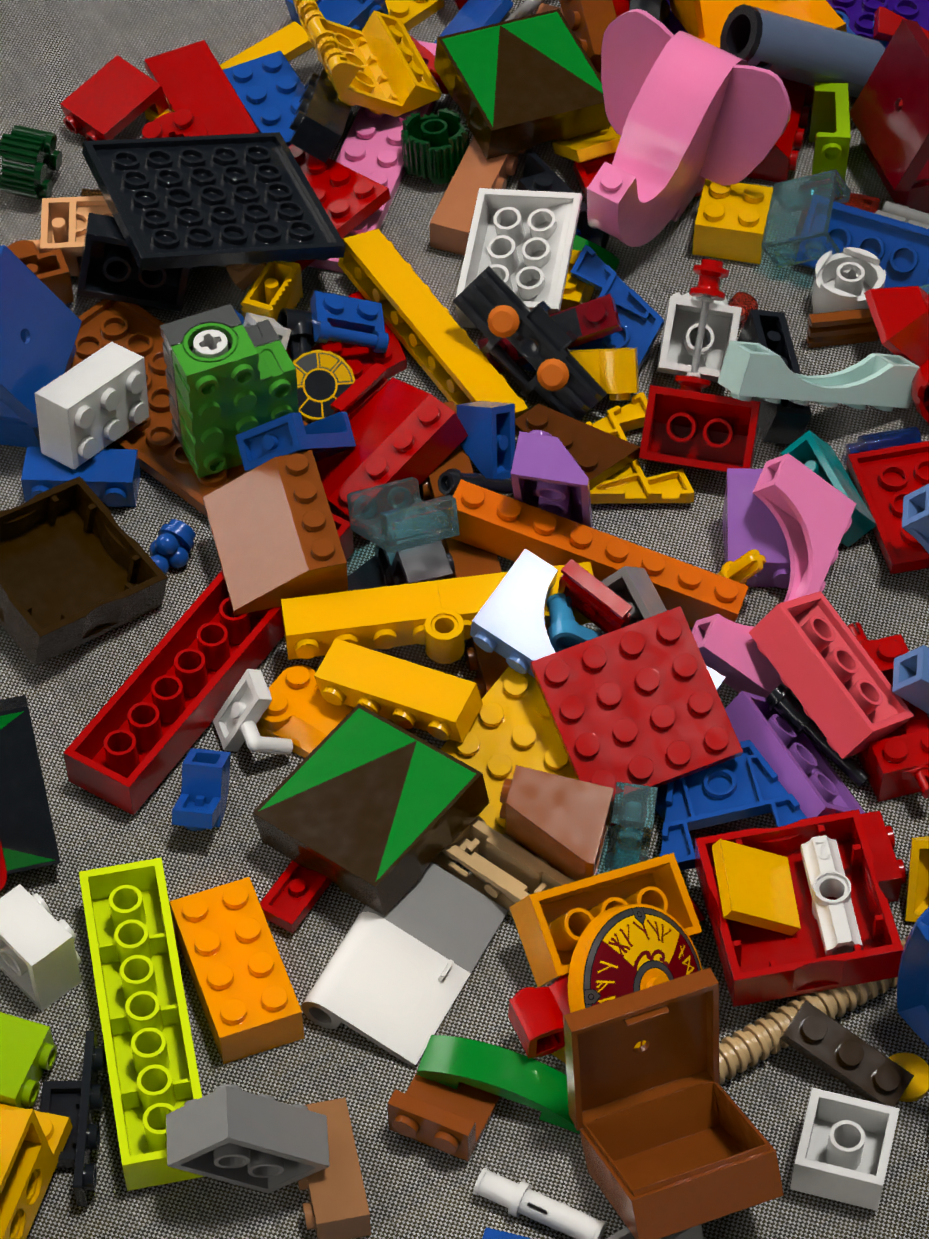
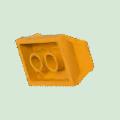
[256,665,393,758]

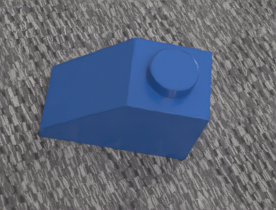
[457,401,516,479]

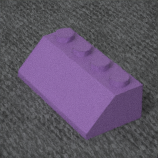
[511,430,593,528]
[725,691,865,818]

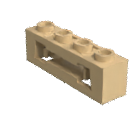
[431,816,575,917]

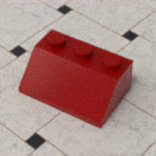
[639,385,761,472]

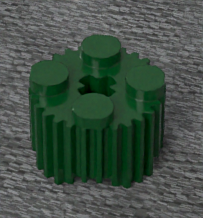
[401,108,469,185]
[0,125,62,199]

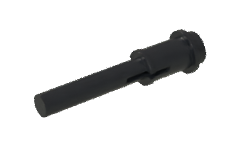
[438,468,514,499]
[765,684,870,787]

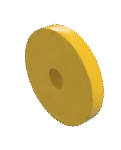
[889,1052,929,1102]

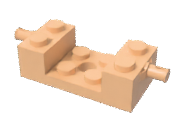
[28,196,113,276]

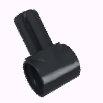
[277,308,316,362]

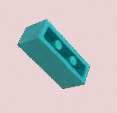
[781,430,877,547]

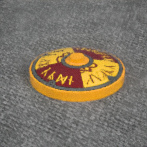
[568,904,702,1048]

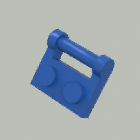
[310,291,389,354]

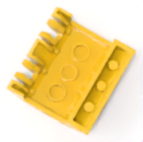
[293,0,442,117]

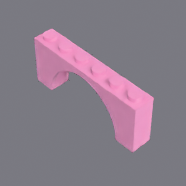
[691,453,857,698]

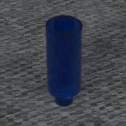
[846,426,922,456]

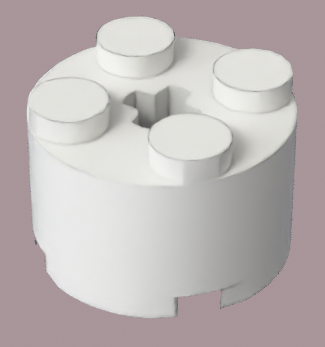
[811,247,886,314]

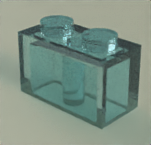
[604,782,658,869]

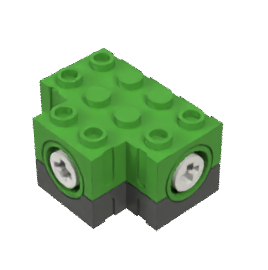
[160,304,299,478]

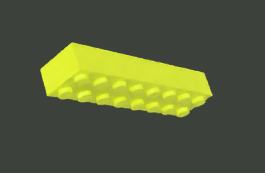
[79,857,205,1191]

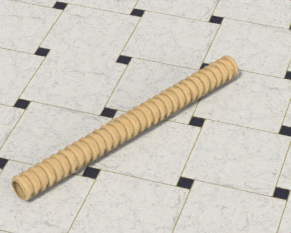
[718,935,909,1085]

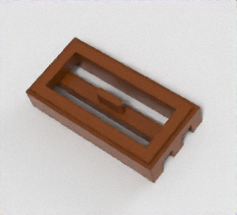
[806,308,879,348]

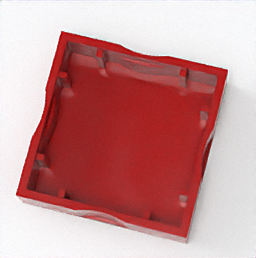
[695,809,903,1007]

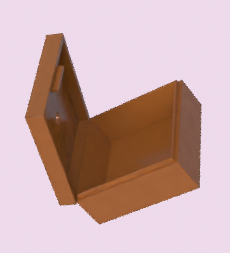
[563,968,784,1239]

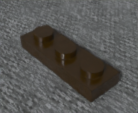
[780,1001,914,1107]

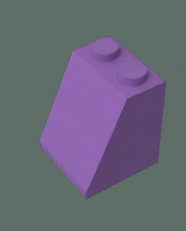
[722,468,791,588]

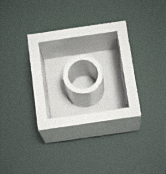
[0,884,82,1011]
[790,1087,900,1211]

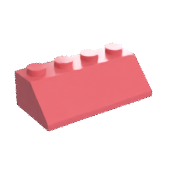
[749,591,914,759]

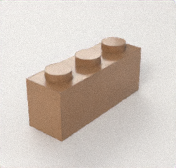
[297,1097,371,1239]

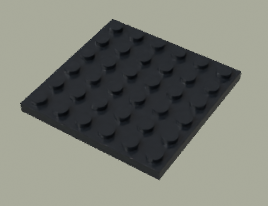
[82,132,346,271]

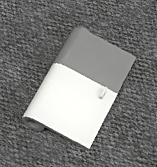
[302,862,509,1068]

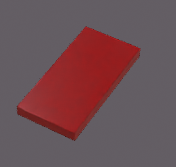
[144,40,259,135]

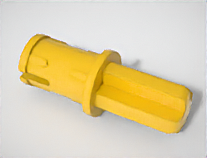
[717,549,766,585]

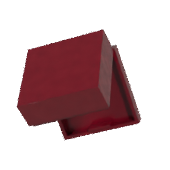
[849,19,929,213]

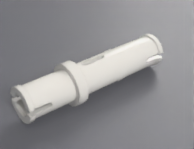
[473,1168,607,1239]

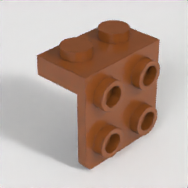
[387,1072,501,1161]

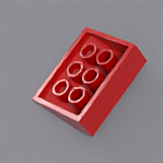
[316,377,468,540]

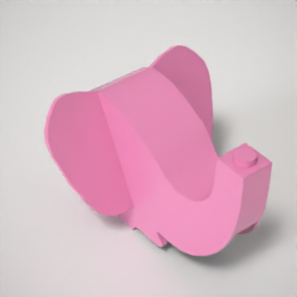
[587,9,791,247]

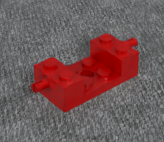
[847,622,929,802]

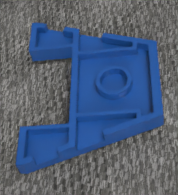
[521,245,664,372]
[659,740,807,871]

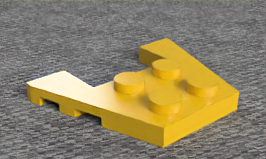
[586,392,695,504]

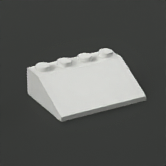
[454,188,582,328]

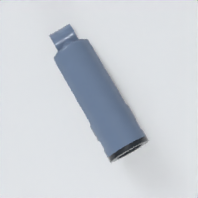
[720,4,885,98]

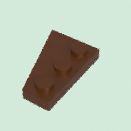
[515,404,640,490]

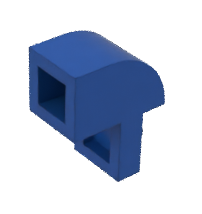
[172,748,231,831]

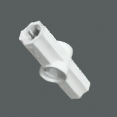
[800,835,863,956]

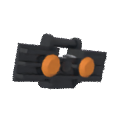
[453,266,608,420]

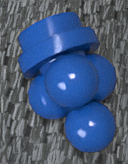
[149,519,196,574]

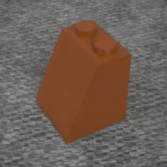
[500,765,614,881]

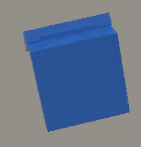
[0,245,82,448]

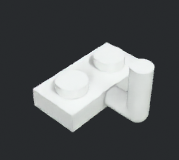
[213,669,293,755]

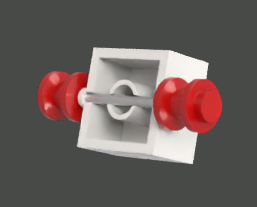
[656,259,742,393]

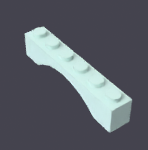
[717,341,919,412]

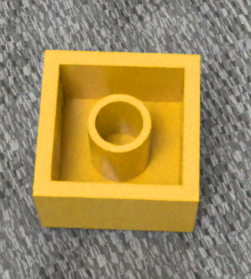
[692,179,774,264]

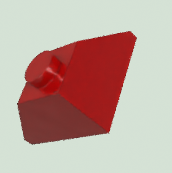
[864,286,929,367]

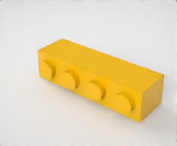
[314,638,483,743]

